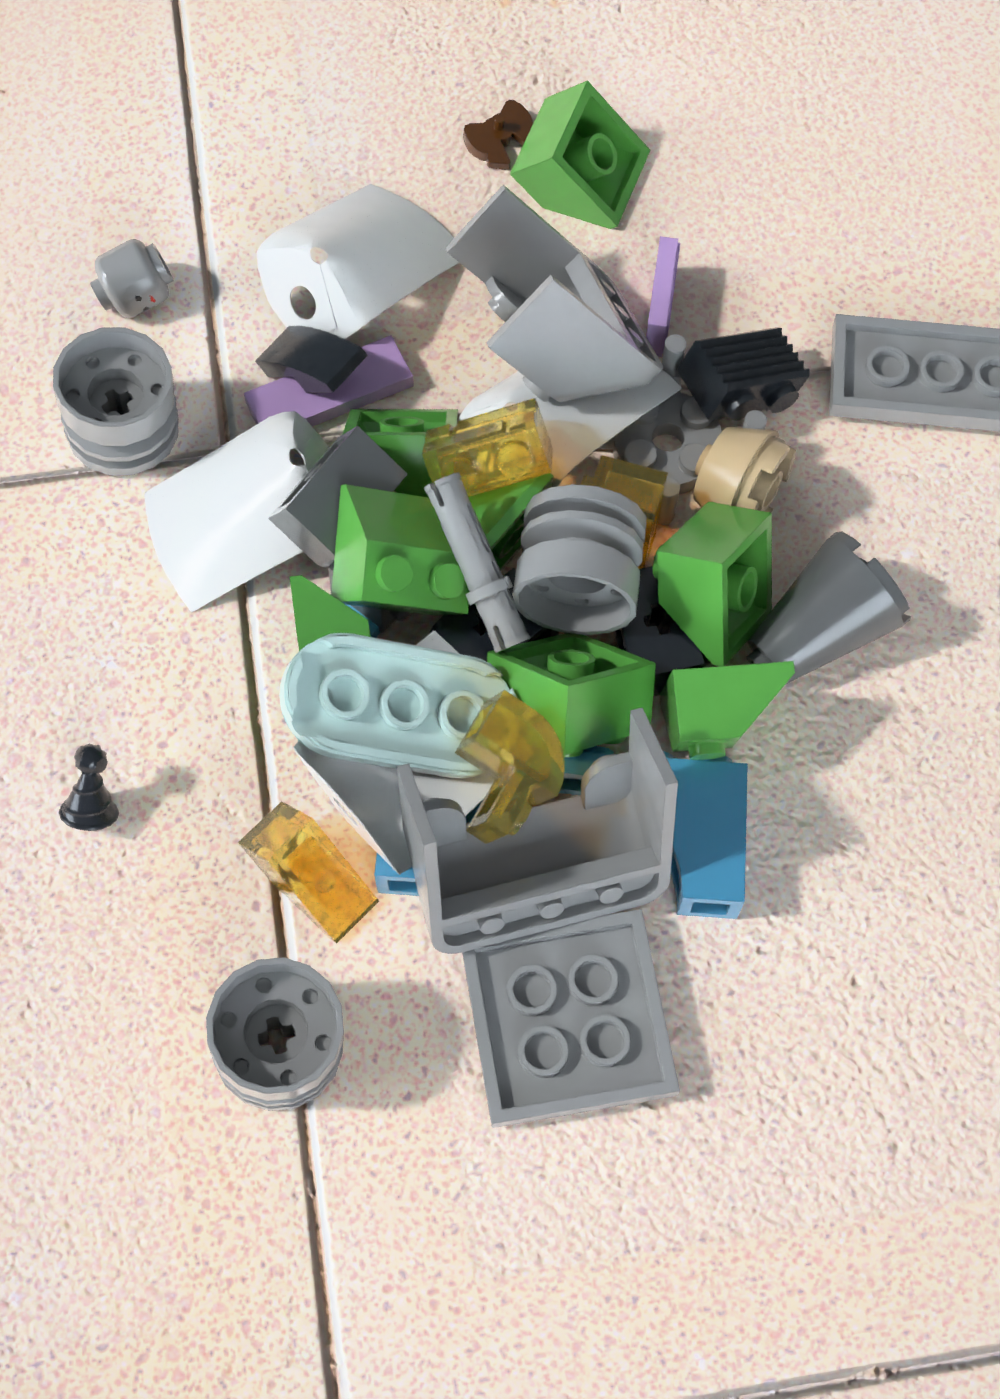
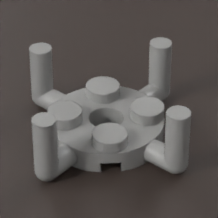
[598,334,767,525]

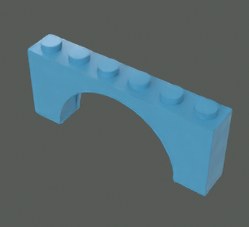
[374,742,748,919]

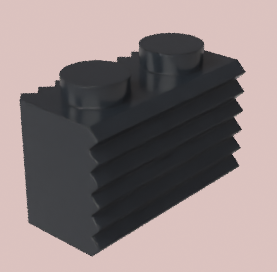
[676,327,810,422]

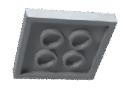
[462,909,680,1128]

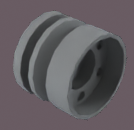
[53,327,179,476]
[512,484,646,635]
[206,957,344,1111]

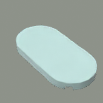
[279,633,521,778]

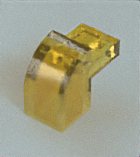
[455,689,565,844]

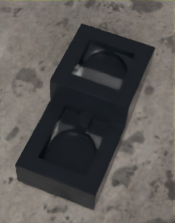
[255,326,368,393]

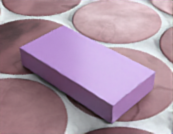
[646,236,680,357]

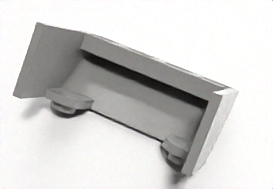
[445,184,663,402]
[397,708,678,954]

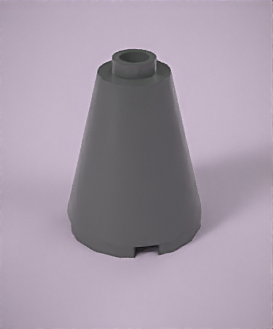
[746,531,911,685]

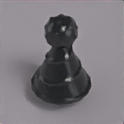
[58,743,119,831]

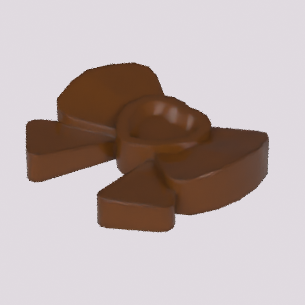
[463,100,533,170]

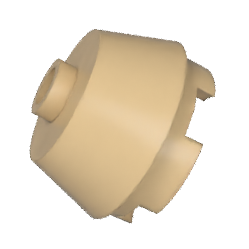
[693,427,796,513]

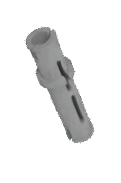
[424,472,530,653]

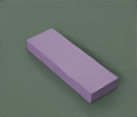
[244,335,414,427]

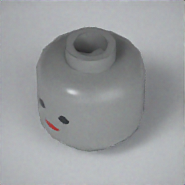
[90,239,174,318]

